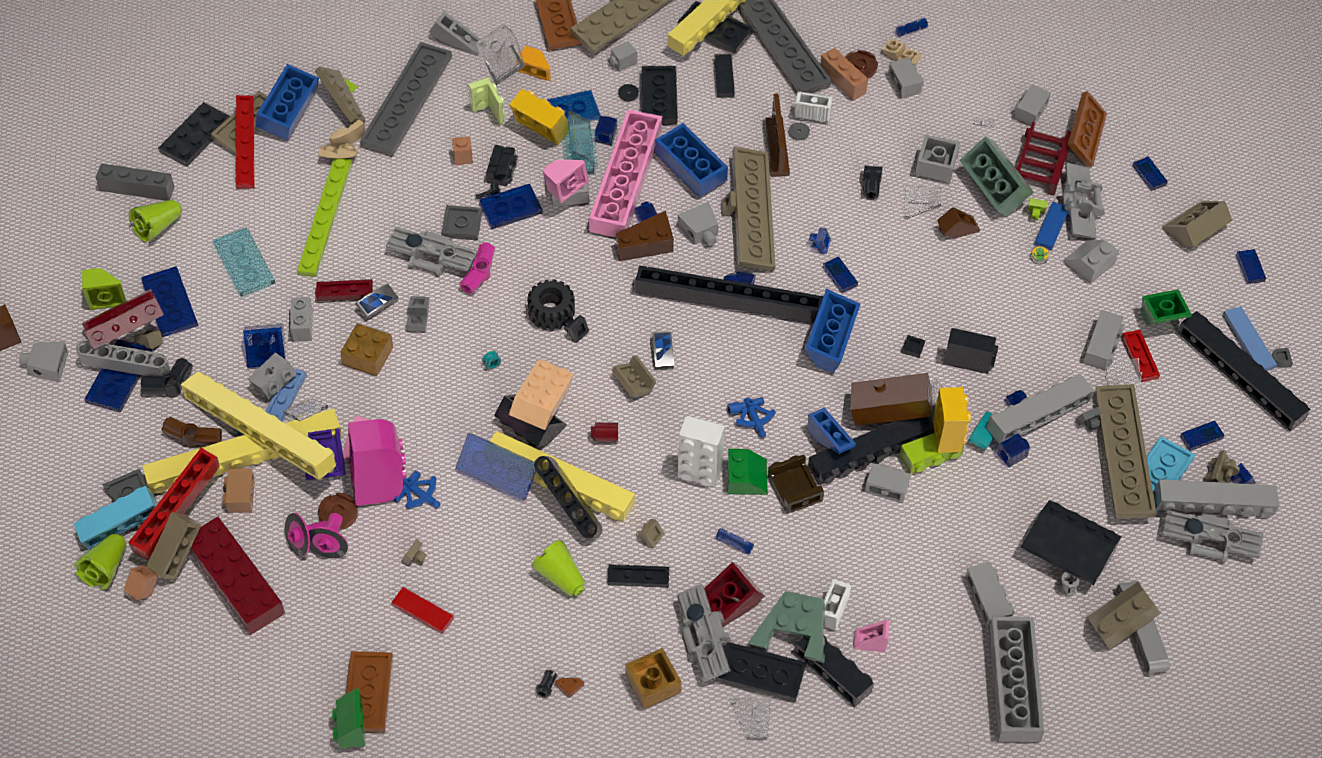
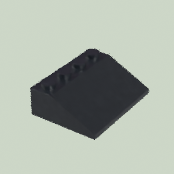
[1020,500,1122,586]

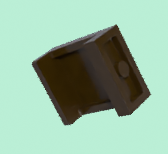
[768,454,824,514]

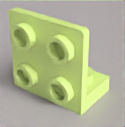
[469,78,505,126]

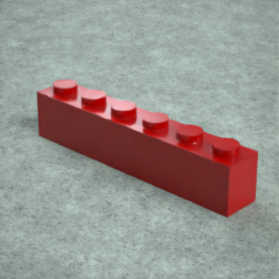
[128,448,220,561]

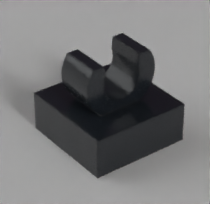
[565,315,590,342]

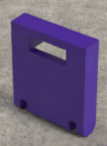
[305,428,346,481]

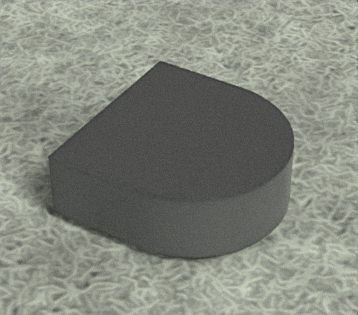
[1272,348,1293,368]

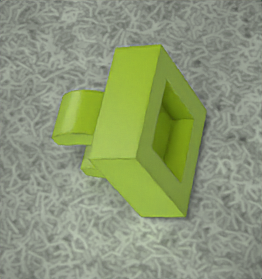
[1027,198,1048,220]

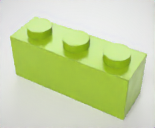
[900,433,965,474]

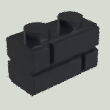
[486,145,518,186]

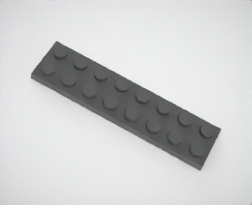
[737,0,832,93]
[360,42,452,156]

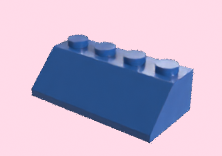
[805,289,861,374]

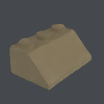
[1162,201,1233,248]
[1087,581,1161,649]

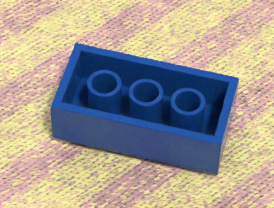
[255,64,319,141]
[655,123,728,198]

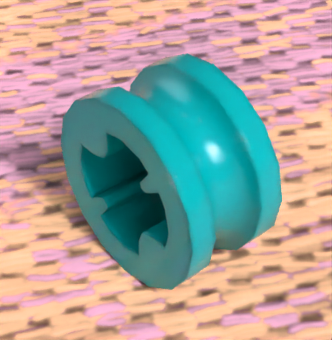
[482,351,501,369]

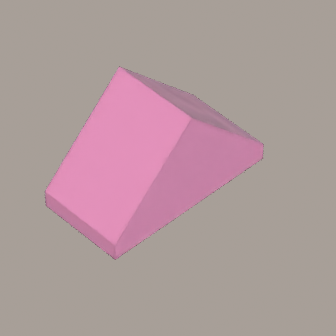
[854,619,890,653]

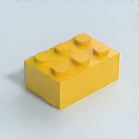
[509,88,570,145]
[933,387,971,453]

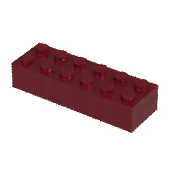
[189,516,285,635]

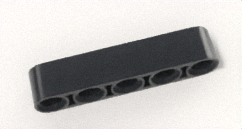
[534,456,602,538]

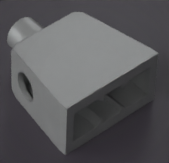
[678,202,718,246]
[19,341,69,382]

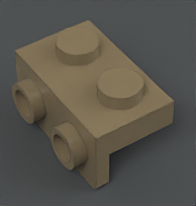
[612,355,656,398]

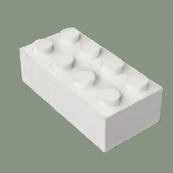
[678,416,725,487]

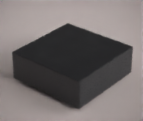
[902,335,926,359]

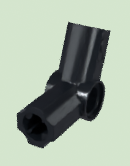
[141,358,193,398]

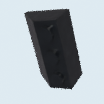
[494,394,567,448]

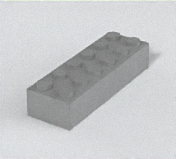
[989,616,1045,742]

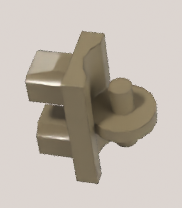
[1205,450,1240,483]

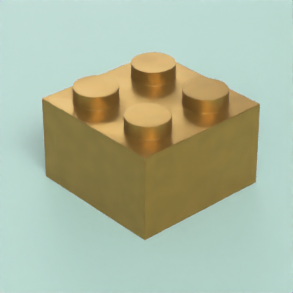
[340,323,393,376]
[625,647,682,709]

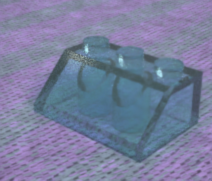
[568,111,598,175]

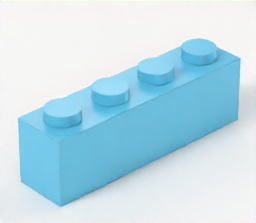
[73,486,157,550]

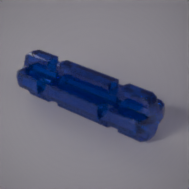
[896,18,928,36]
[716,528,754,554]

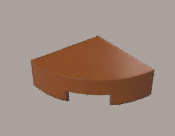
[555,677,584,698]

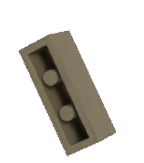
[146,512,201,580]

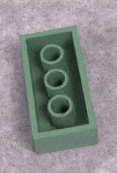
[959,136,1033,216]

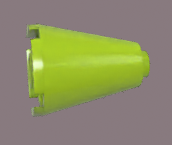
[128,200,182,242]
[74,534,127,590]
[531,540,586,596]

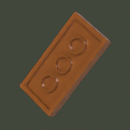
[535,0,582,50]
[1068,91,1107,167]
[346,651,393,733]

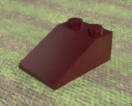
[704,562,765,627]

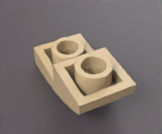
[882,39,921,65]
[329,119,365,150]
[318,143,358,158]

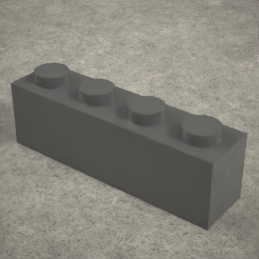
[95,163,175,201]

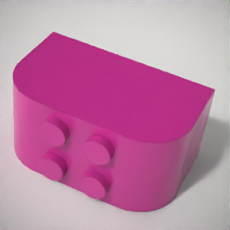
[348,419,406,506]

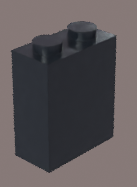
[944,328,999,374]

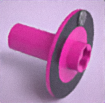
[285,513,327,557]
[308,513,348,558]

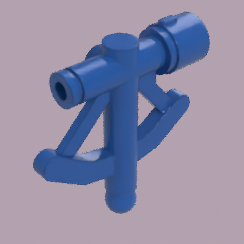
[727,397,776,438]
[393,470,440,509]

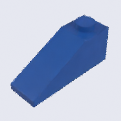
[808,407,856,453]

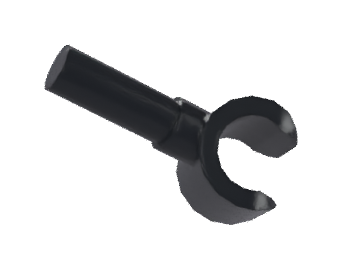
[475,183,500,199]

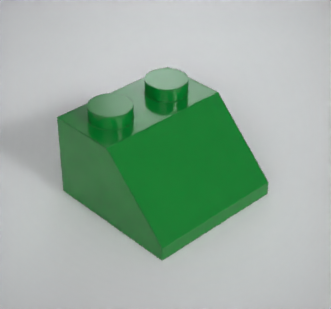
[1141,289,1192,325]
[728,449,768,495]
[332,689,365,748]

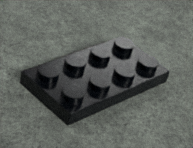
[677,0,754,54]
[642,66,678,124]
[158,102,230,167]
[715,642,807,702]

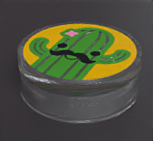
[1030,246,1050,265]

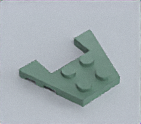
[748,591,825,663]

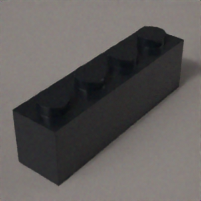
[795,635,874,707]

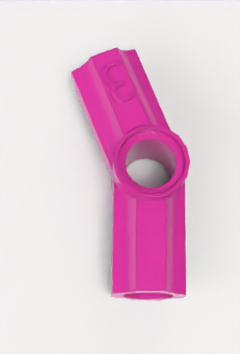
[459,242,495,294]

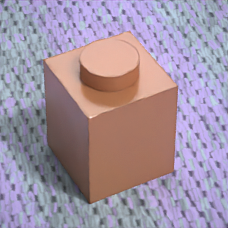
[452,136,473,165]
[123,565,158,600]

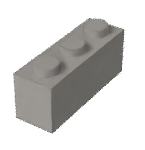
[1083,310,1125,370]
[965,562,1014,629]

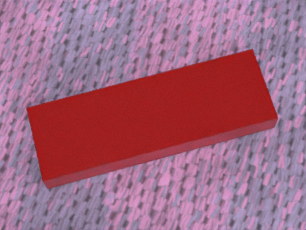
[1121,330,1160,382]
[391,587,454,634]

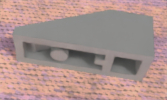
[429,11,486,56]

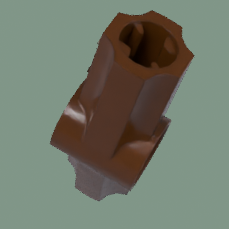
[161,417,222,448]

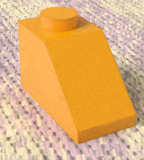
[517,45,551,82]

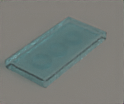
[213,227,275,297]

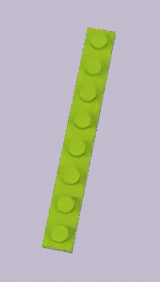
[297,158,352,277]

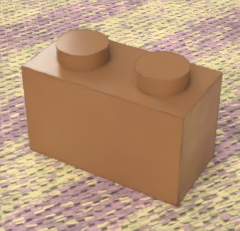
[222,468,255,513]

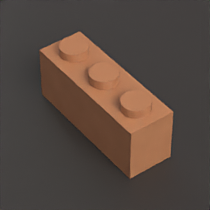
[820,47,868,101]

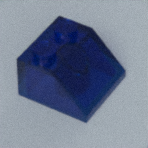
[243,323,286,368]

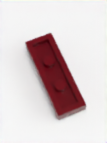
[316,279,373,301]

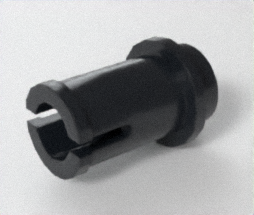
[536,670,558,698]

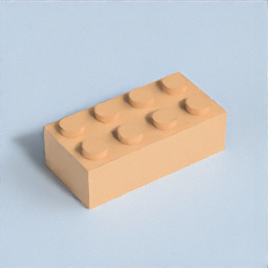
[509,359,574,430]

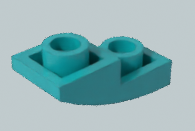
[969,411,994,450]

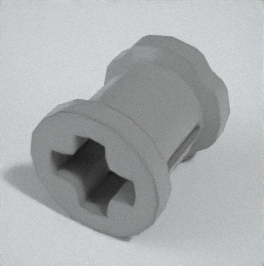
[1059,572,1080,597]

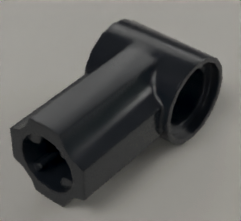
[863,165,883,200]

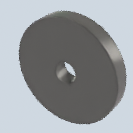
[789,122,810,141]

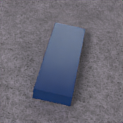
[1035,202,1068,251]

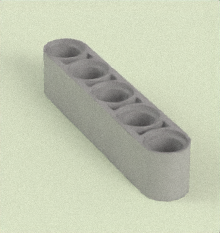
[76,341,170,377]
[1117,580,1170,675]

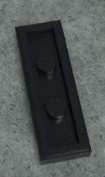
[714,54,735,98]
[608,564,670,588]

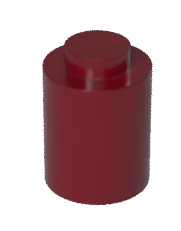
[591,422,618,442]

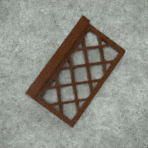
[765,94,790,177]

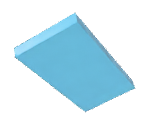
[1147,436,1195,513]

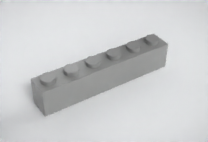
[986,374,1095,445]
[1154,479,1280,517]

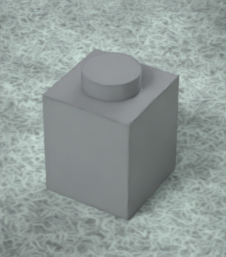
[609,41,637,72]

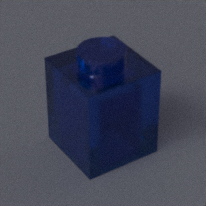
[595,115,618,146]
[997,433,1030,468]

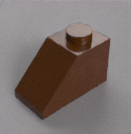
[937,207,980,239]

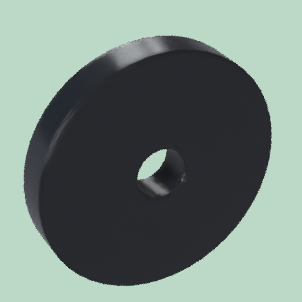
[618,84,639,102]

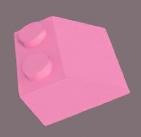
[542,160,589,203]

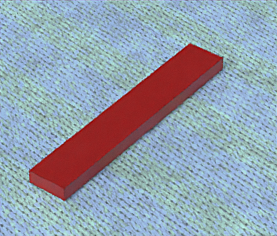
[236,95,255,189]

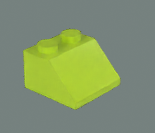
[82,268,127,310]

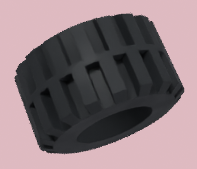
[527,279,575,331]

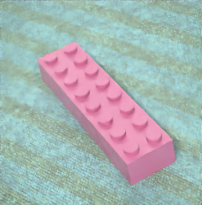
[589,110,662,237]

